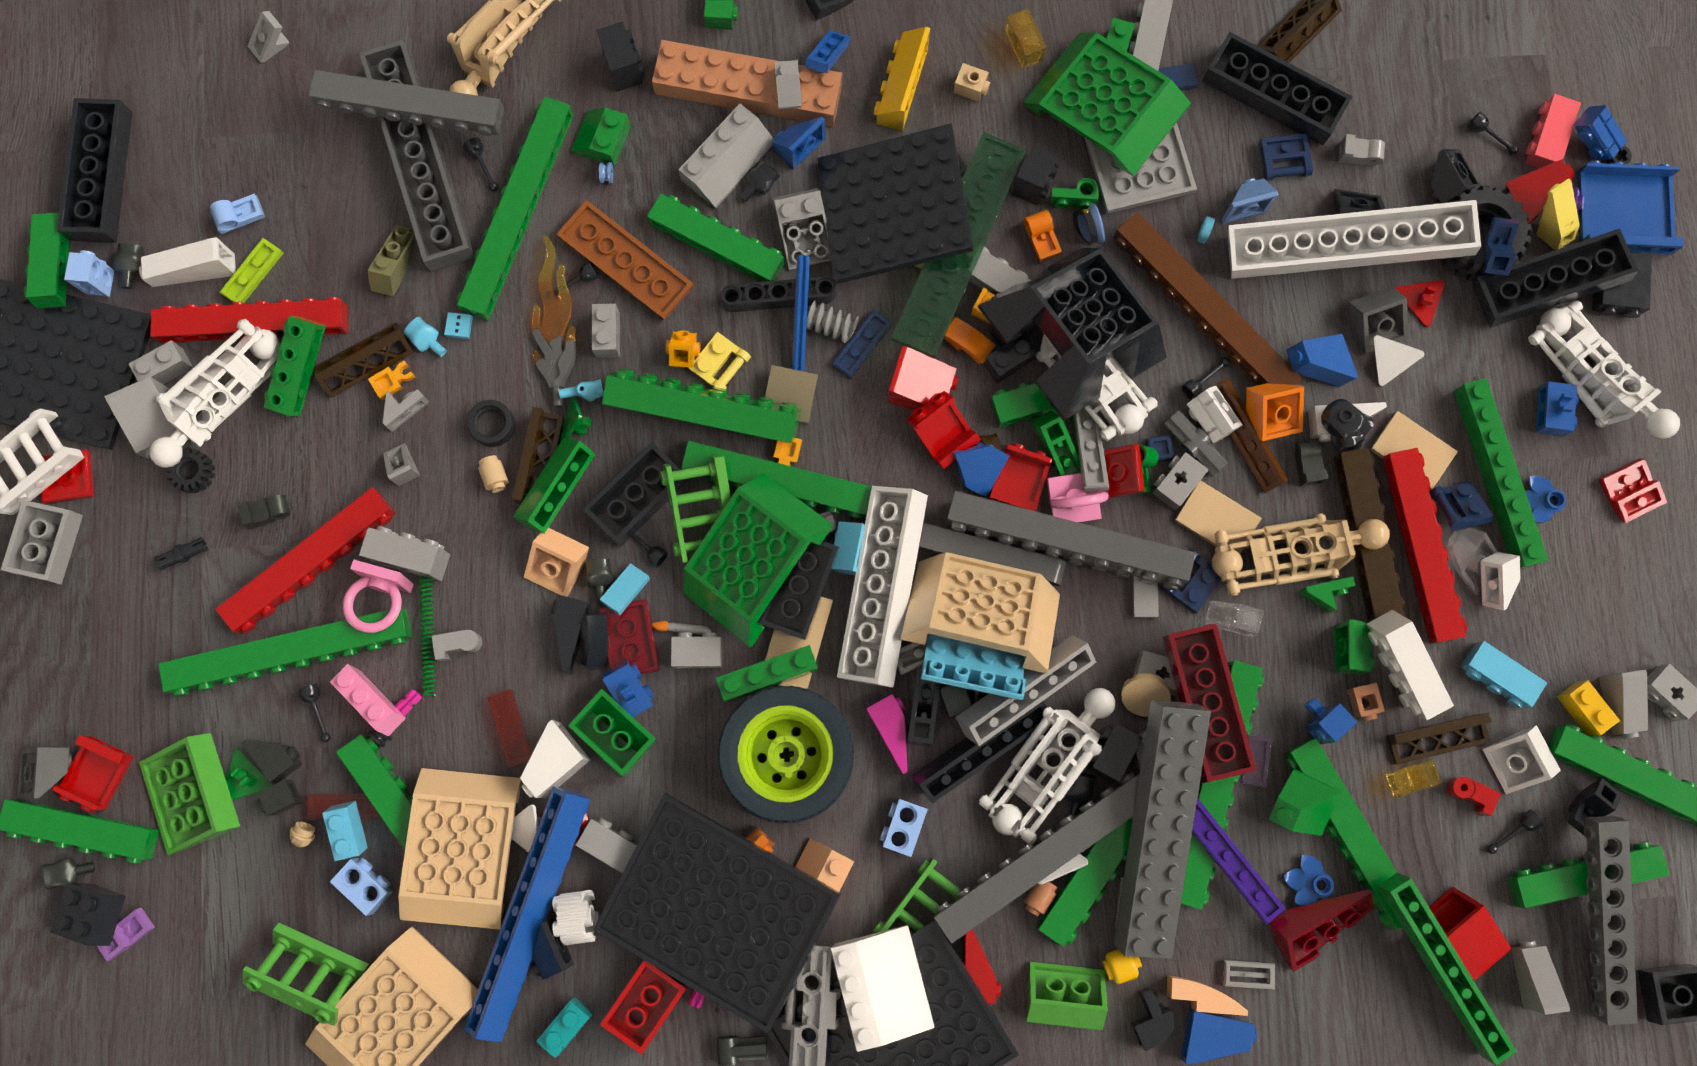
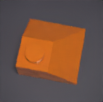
[1246,383,1304,441]

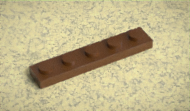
[1212,378,1288,493]

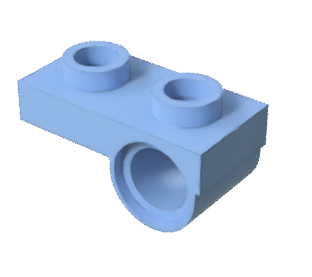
[210,194,265,234]

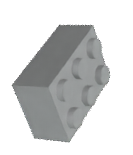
[1,500,83,585]
[359,526,450,582]

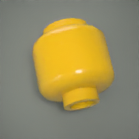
[1102,949,1142,984]

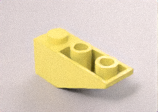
[1536,178,1580,250]

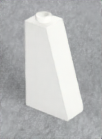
[139,237,236,287]

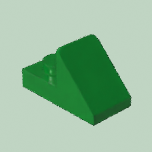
[1299,576,1355,613]

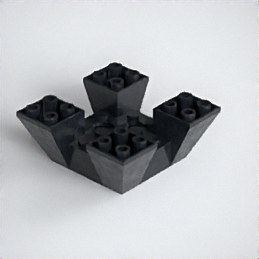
[978,248,1167,421]

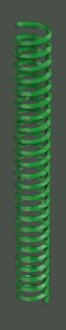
[419,576,436,696]

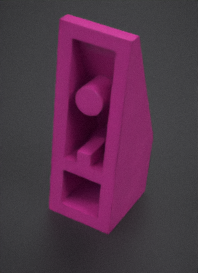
[866,694,908,774]

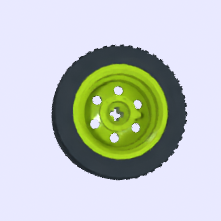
[717,686,854,823]

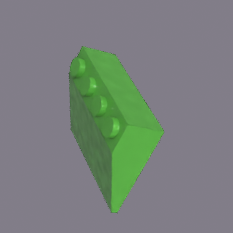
[139,733,240,855]

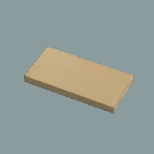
[765,597,833,689]

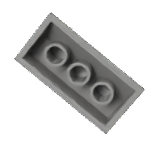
[678,103,774,209]

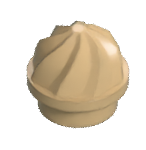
[289,821,315,847]

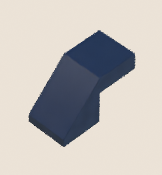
[1484,217,1519,276]

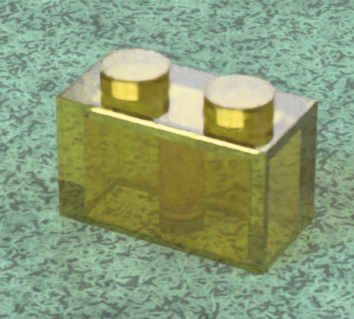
[1005,8,1047,68]

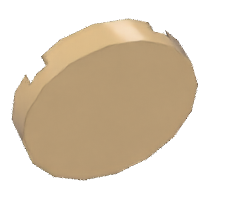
[1121,673,1171,717]

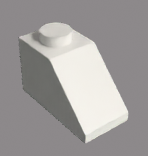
[1480,552,1520,610]

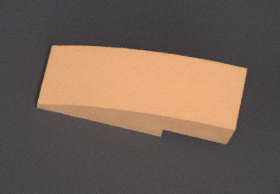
[1167,975,1248,1016]

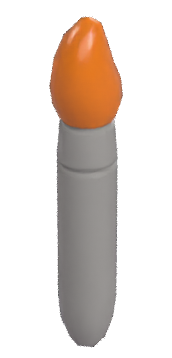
[652,621,711,635]

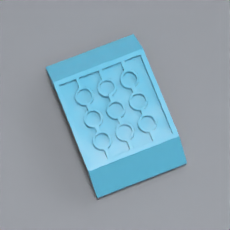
[920,633,1026,700]

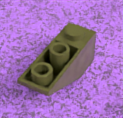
[367,225,416,296]

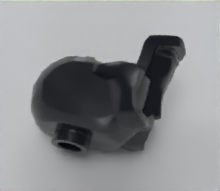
[1321,399,1374,452]

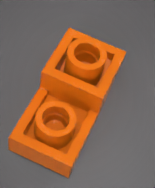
[941,317,996,364]

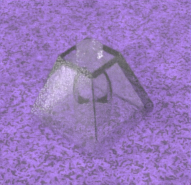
[1448,527,1498,596]

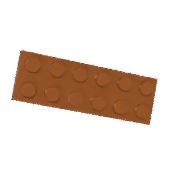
[556,200,694,321]

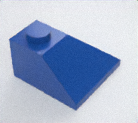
[773,117,826,170]

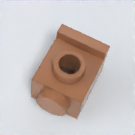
[1346,683,1385,722]

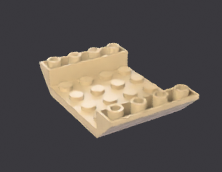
[901,552,1060,674]
[399,768,521,929]
[305,926,478,1066]

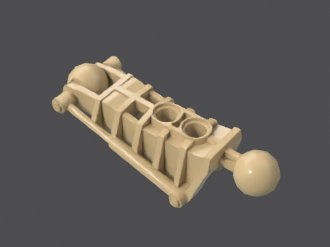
[447,0,562,96]
[1212,514,1390,596]

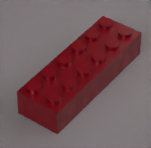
[1163,623,1257,783]

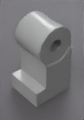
[1338,134,1385,165]
[432,630,482,662]

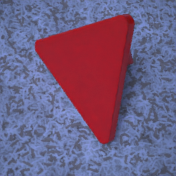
[1395,280,1445,327]

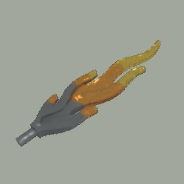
[532,235,576,407]

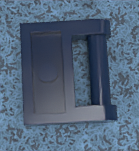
[1259,133,1313,181]
[1430,481,1493,531]
[1161,549,1221,613]

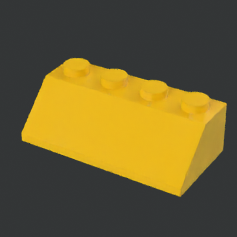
[874,27,930,131]

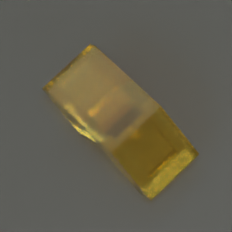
[1386,759,1442,798]

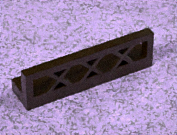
[1257,0,1342,63]
[314,322,414,398]
[512,407,565,504]
[1386,712,1492,765]

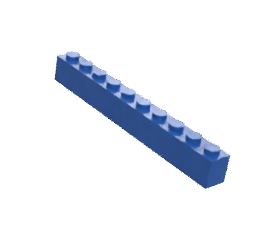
[464,786,590,1042]

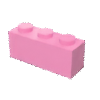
[330,664,406,736]

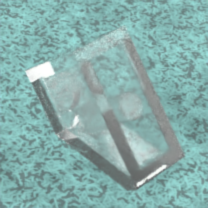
[1204,600,1264,637]

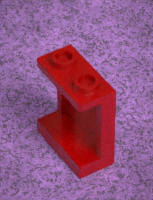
[907,391,981,469]
[989,443,1053,511]
[51,735,134,813]

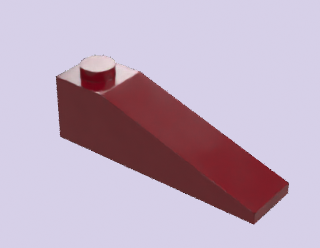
[1270,889,1374,972]

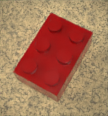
[600,960,689,1055]

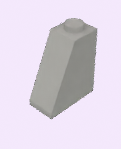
[1599,670,1648,739]
[1511,940,1570,1015]

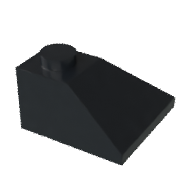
[1431,149,1481,203]
[1334,189,1385,214]
[532,918,575,980]

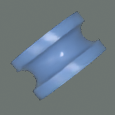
[599,162,614,183]

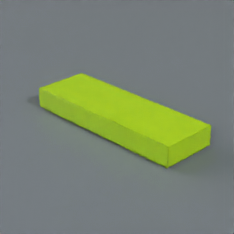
[219,238,284,303]

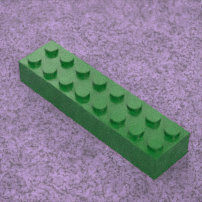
[602,368,802,443]

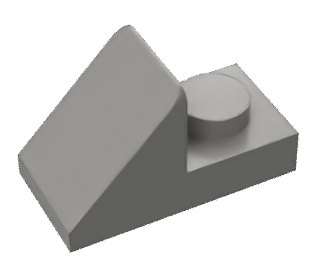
[247,11,289,63]
[775,60,802,110]
[383,389,429,432]

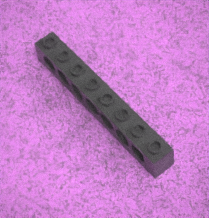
[1584,816,1638,1026]

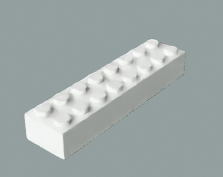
[837,486,928,688]

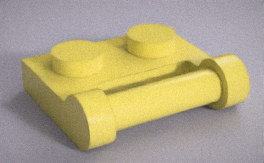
[689,332,751,389]

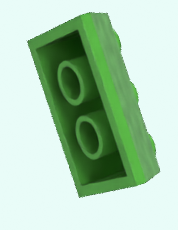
[1026,962,1108,1030]

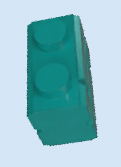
[536,997,593,1058]

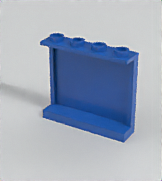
[1577,161,1684,255]

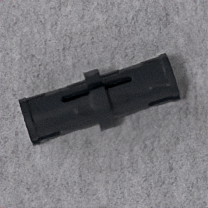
[155,537,208,570]

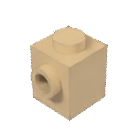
[953,63,991,102]

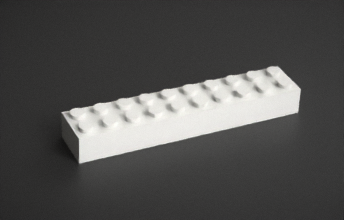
[1228,200,1481,279]

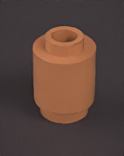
[1023,882,1058,917]

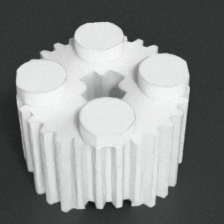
[552,890,599,945]

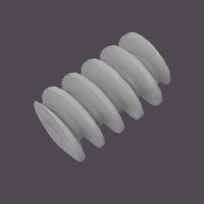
[807,300,859,343]

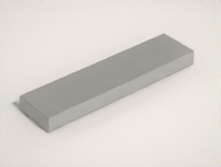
[1073,404,1109,492]

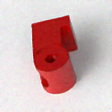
[1447,777,1501,816]

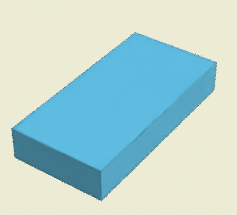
[600,563,650,616]

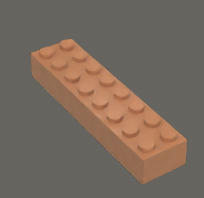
[652,40,842,127]

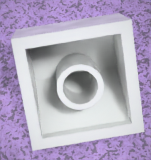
[1482,725,1561,794]

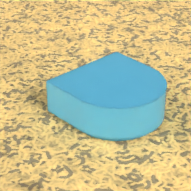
[1196,216,1215,244]

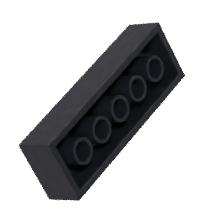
[1202,32,1353,146]
[57,98,132,242]
[1473,228,1639,328]

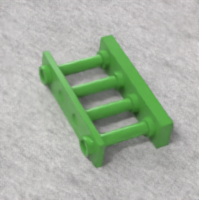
[660,454,731,562]
[872,858,961,934]
[243,923,369,1026]

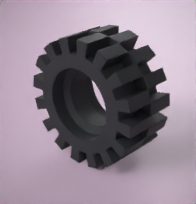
[165,448,215,493]

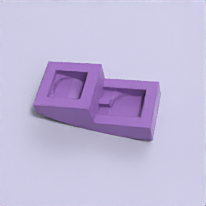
[97,907,155,962]

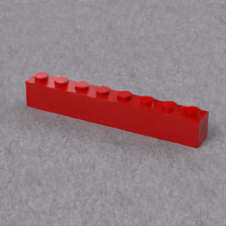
[151,297,348,344]
[1382,447,1467,644]
[216,487,396,634]

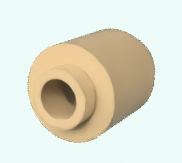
[478,455,509,493]

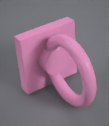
[1046,473,1109,522]
[343,560,414,633]

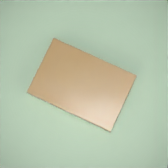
[1370,411,1458,491]
[1174,480,1262,554]

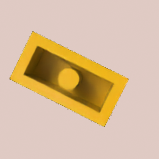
[1557,680,1620,736]

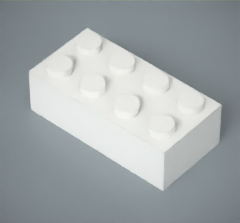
[1366,610,1454,720]

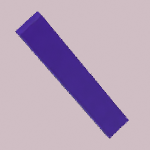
[1192,798,1286,925]

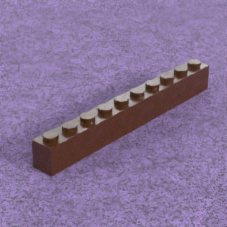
[1113,212,1303,385]

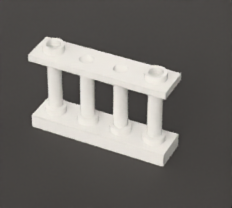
[0,409,84,515]

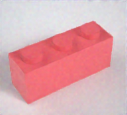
[1525,94,1581,169]

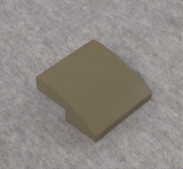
[765,365,818,424]

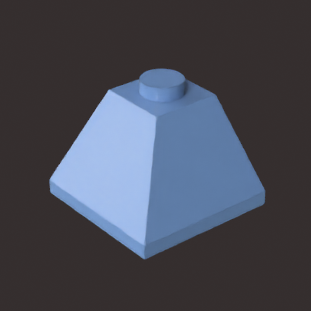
[1221,178,1279,224]

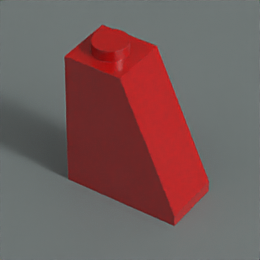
[1505,159,1574,224]

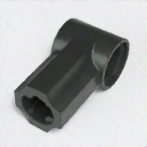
[716,1035,767,1066]

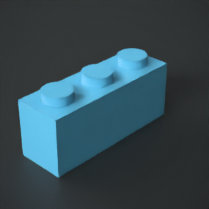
[1460,641,1547,709]

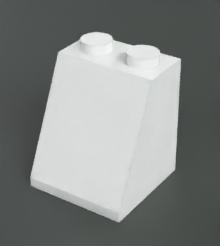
[520,720,591,798]

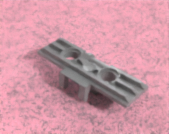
[781,945,841,1066]

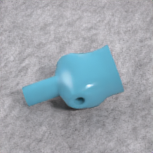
[403,317,447,357]
[559,379,604,402]

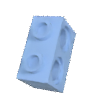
[64,250,115,297]
[880,799,928,857]
[330,858,394,916]

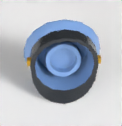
[1073,203,1105,245]

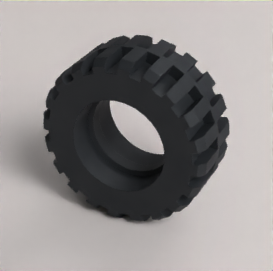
[1438,186,1532,281]

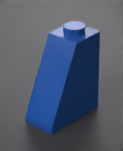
[1286,334,1359,387]
[1181,1008,1257,1064]

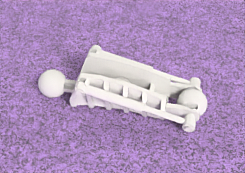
[1528,300,1680,439]
[150,319,280,468]
[1036,334,1158,441]
[979,688,1115,844]

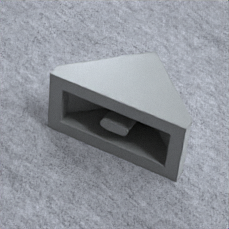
[383,443,420,486]

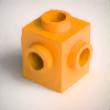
[666,330,701,368]

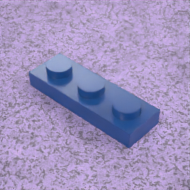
[805,30,851,73]

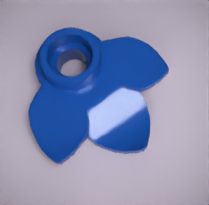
[1525,476,1566,523]
[1283,855,1334,906]

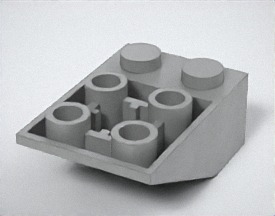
[773,188,831,270]

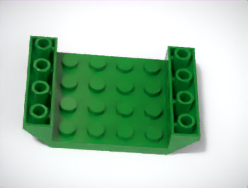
[1023,32,1191,176]
[683,473,833,647]

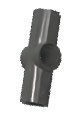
[1163,410,1228,477]

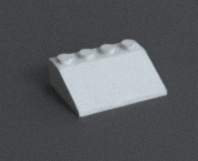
[831,925,935,1052]

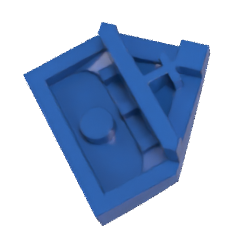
[953,442,1010,497]

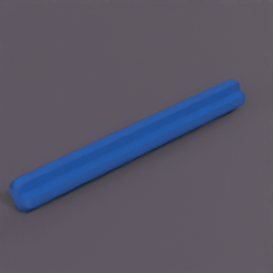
[792,255,810,372]

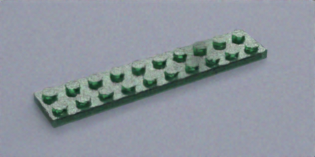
[891,132,1027,359]

